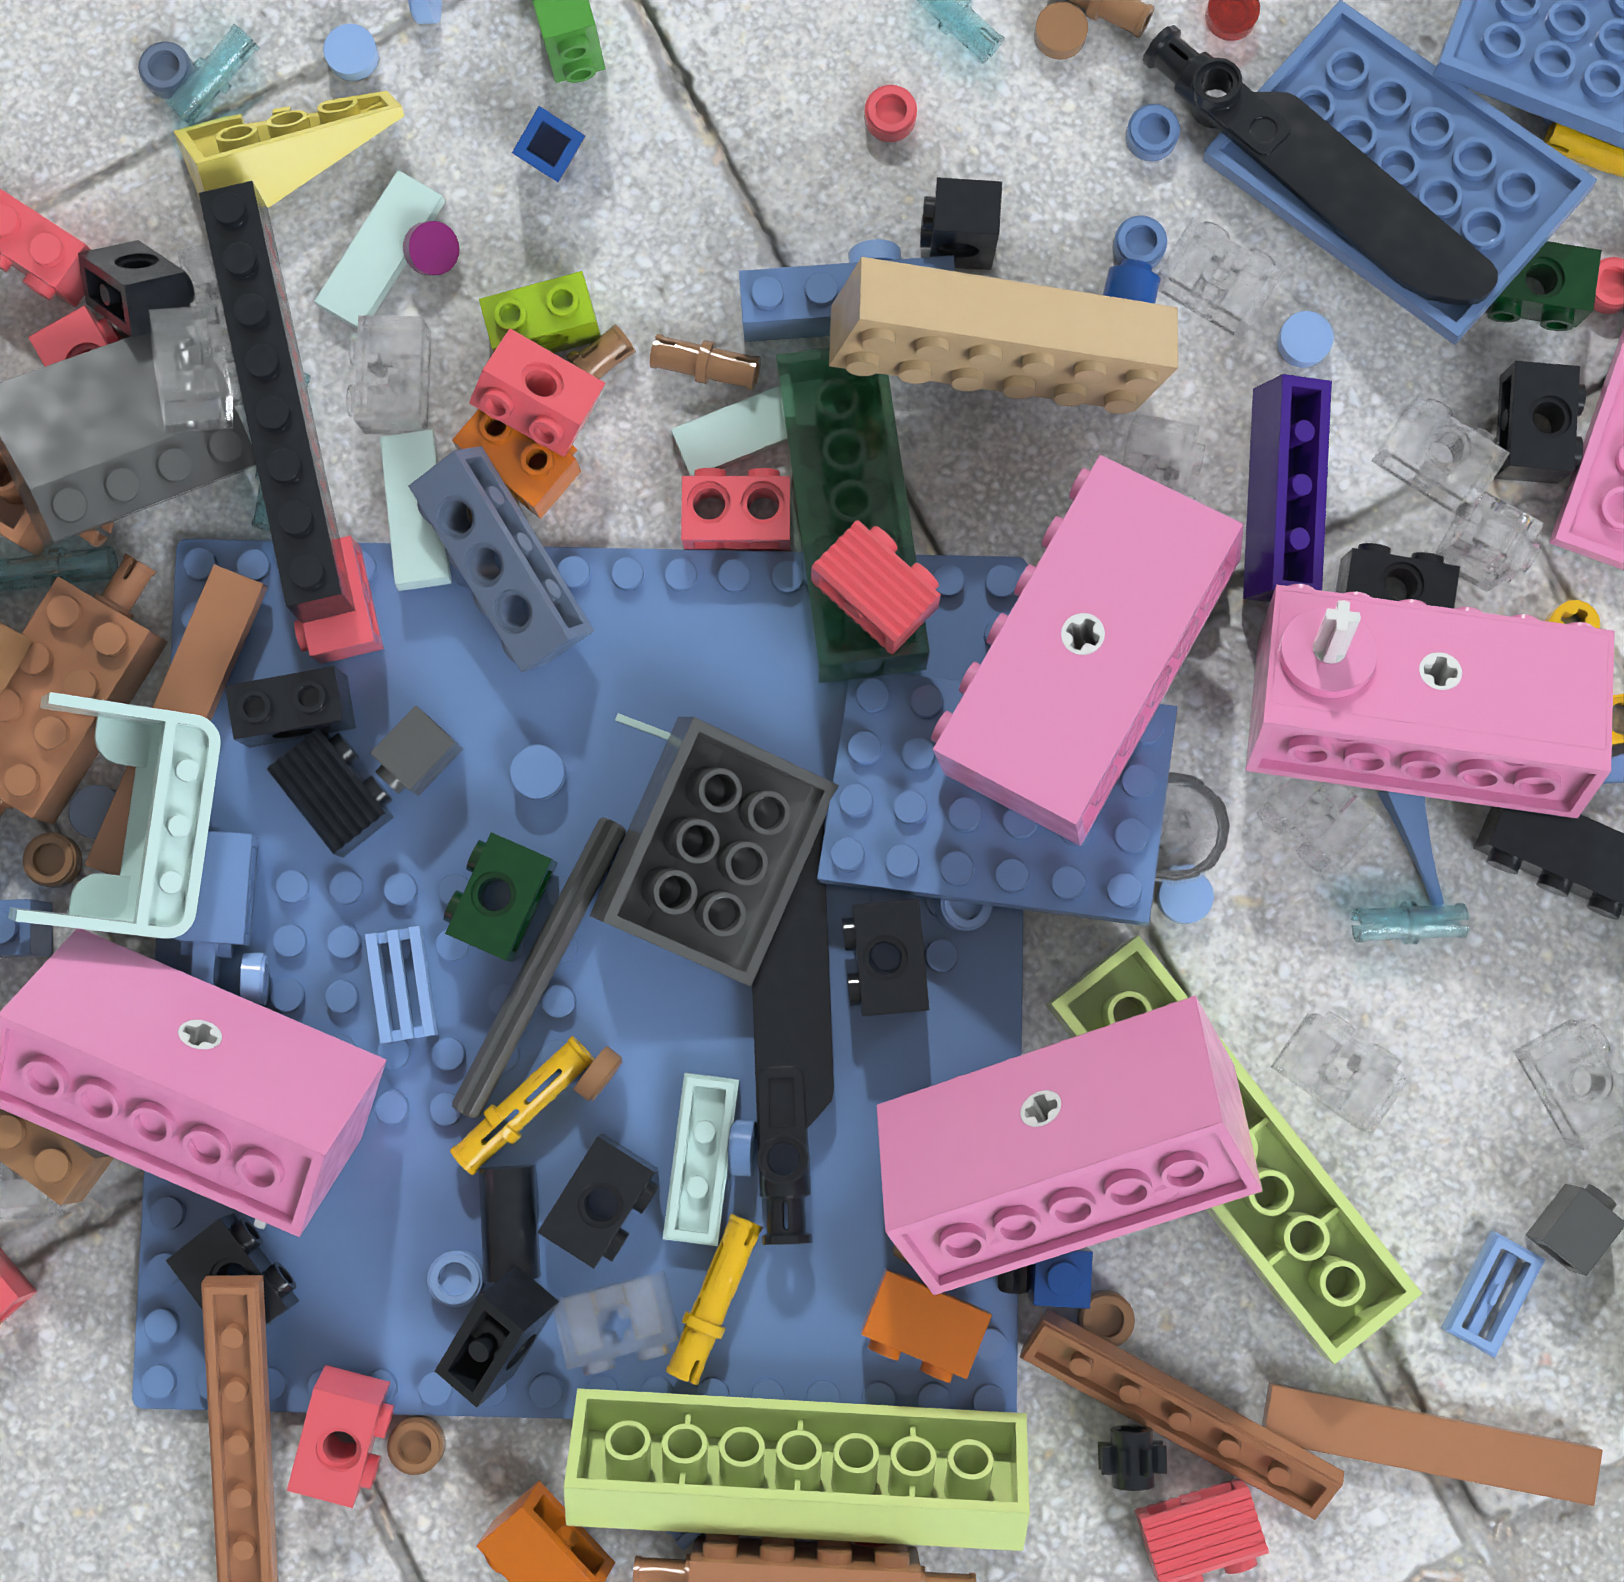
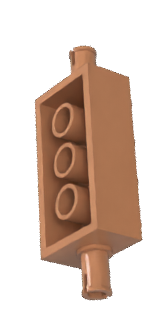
[0,553,168,824]
[633,1533,976,1582]

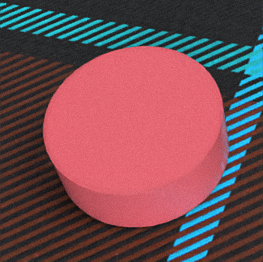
[864,85,917,142]
[1594,257,1624,314]

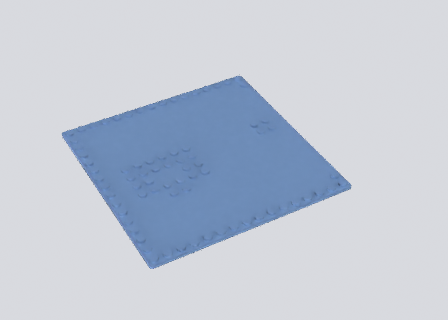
[132,539,1028,1419]

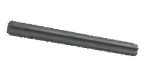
[452,817,626,1118]

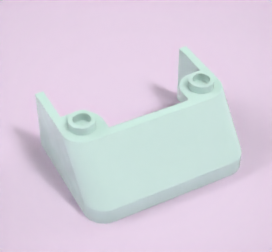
[8,692,221,939]

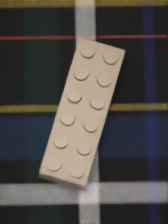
[829,257,1178,414]

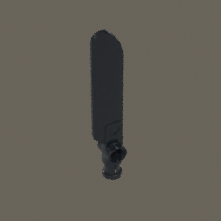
[1142,25,1498,305]
[752,823,834,1245]

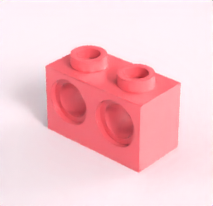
[681,468,791,551]

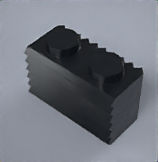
[267,728,394,858]

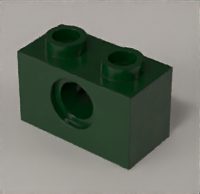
[1485,241,1602,331]
[443,832,558,962]

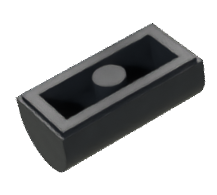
[479,1164,541,1283]

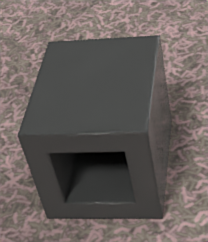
[370,705,463,796]
[1525,1184,1624,1276]

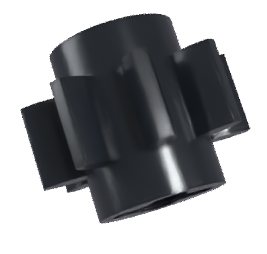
[1098,1425,1167,1491]

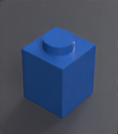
[512,106,586,182]
[1028,1247,1093,1309]

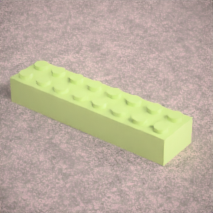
[1045,935,1422,1365]
[564,1388,1030,1551]

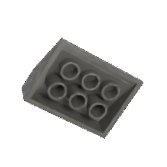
[0,325,256,548]
[590,717,839,987]

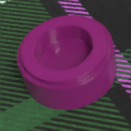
[403,221,460,275]

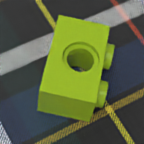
[479,271,601,353]

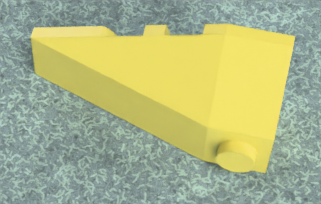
[174,91,404,208]

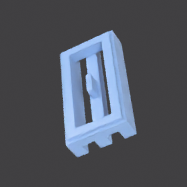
[365,926,438,1044]
[1441,1231,1545,1358]

